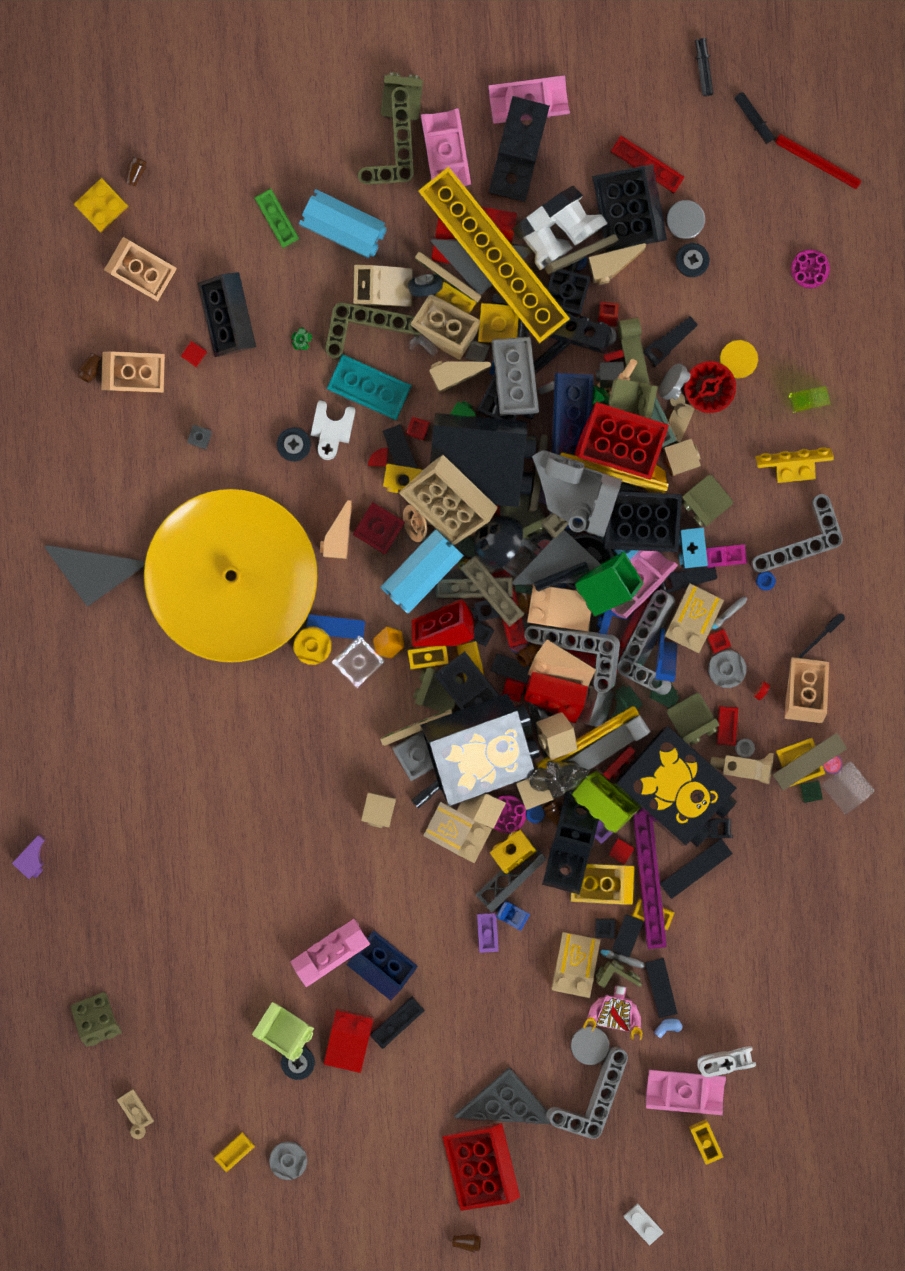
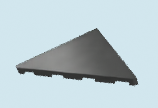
[431,238,533,295]
[512,530,601,585]
[45,545,145,607]
[454,1067,556,1124]

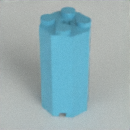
[299,189,387,259]
[380,529,464,613]

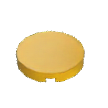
[720,340,758,379]
[293,626,332,665]

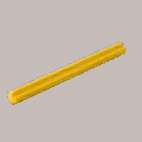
[560,453,668,493]
[536,706,638,772]

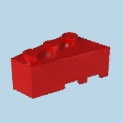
[524,671,588,723]

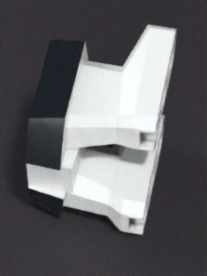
[512,185,607,270]

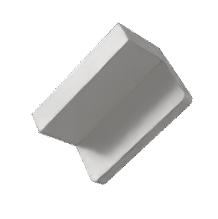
[577,685,614,727]

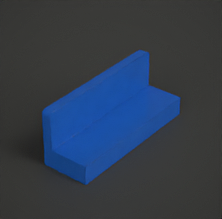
[655,629,678,682]

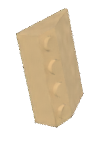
[399,455,498,545]

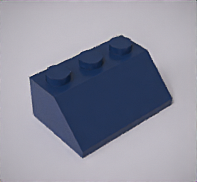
[346,930,418,1001]

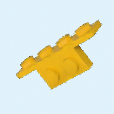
[755,447,834,483]

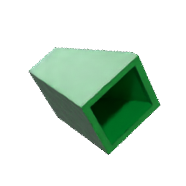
[575,551,644,617]

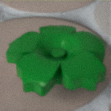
[291,327,313,350]

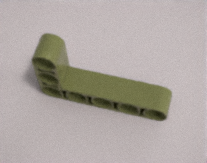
[358,87,414,185]
[326,303,422,359]
[617,317,650,384]

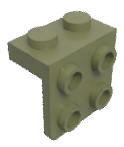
[381,72,423,121]
[608,379,658,419]
[681,475,733,527]
[499,495,546,543]
[413,667,463,712]
[667,693,719,746]
[595,960,642,988]
[71,992,122,1047]

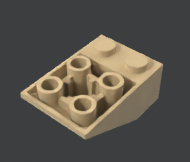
[353,265,412,307]

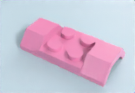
[489,75,570,124]
[421,108,471,187]
[611,551,678,619]
[290,919,370,987]
[646,1070,726,1115]

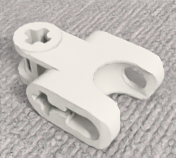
[311,400,355,460]
[697,1046,756,1077]

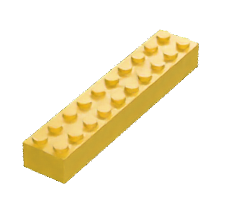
[419,166,570,344]

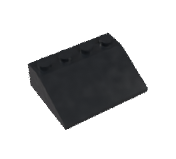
[592,164,667,252]
[603,491,682,552]

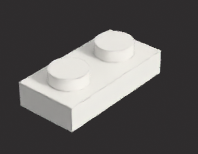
[624,1203,664,1246]

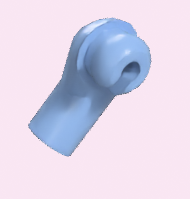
[654,1019,683,1038]

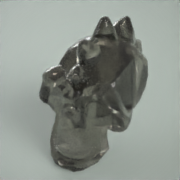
[529,761,590,798]

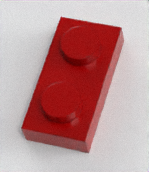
[602,746,635,779]

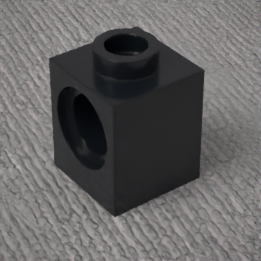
[471,600,500,622]

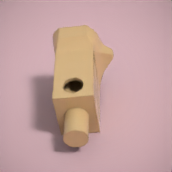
[710,753,774,784]

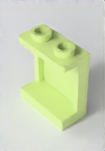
[252,1002,314,1061]

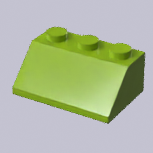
[572,771,640,833]

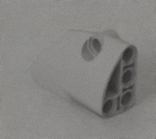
[532,450,622,537]

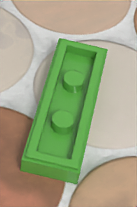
[255,189,299,248]

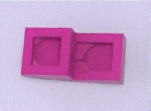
[706,544,747,568]

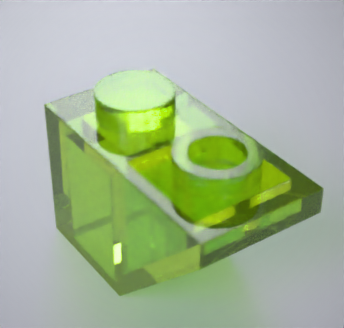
[789,386,831,414]

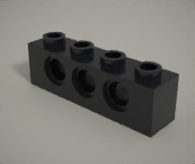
[548,311,612,354]

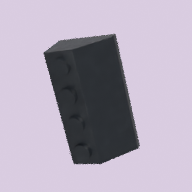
[198,272,256,357]

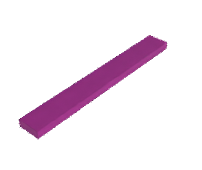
[633,809,667,949]

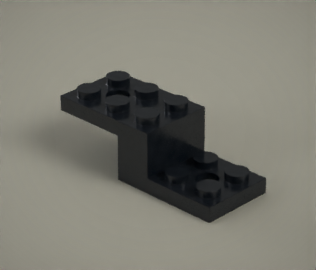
[488,96,550,203]
[434,651,500,710]
[542,789,599,895]

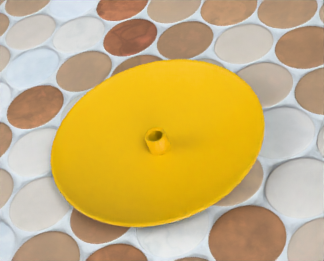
[144,489,317,662]

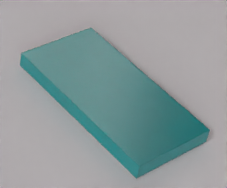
[327,354,412,420]

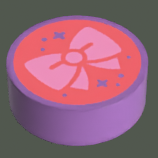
[822,756,842,774]

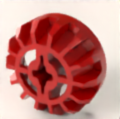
[683,361,736,413]

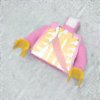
[583,985,643,1040]

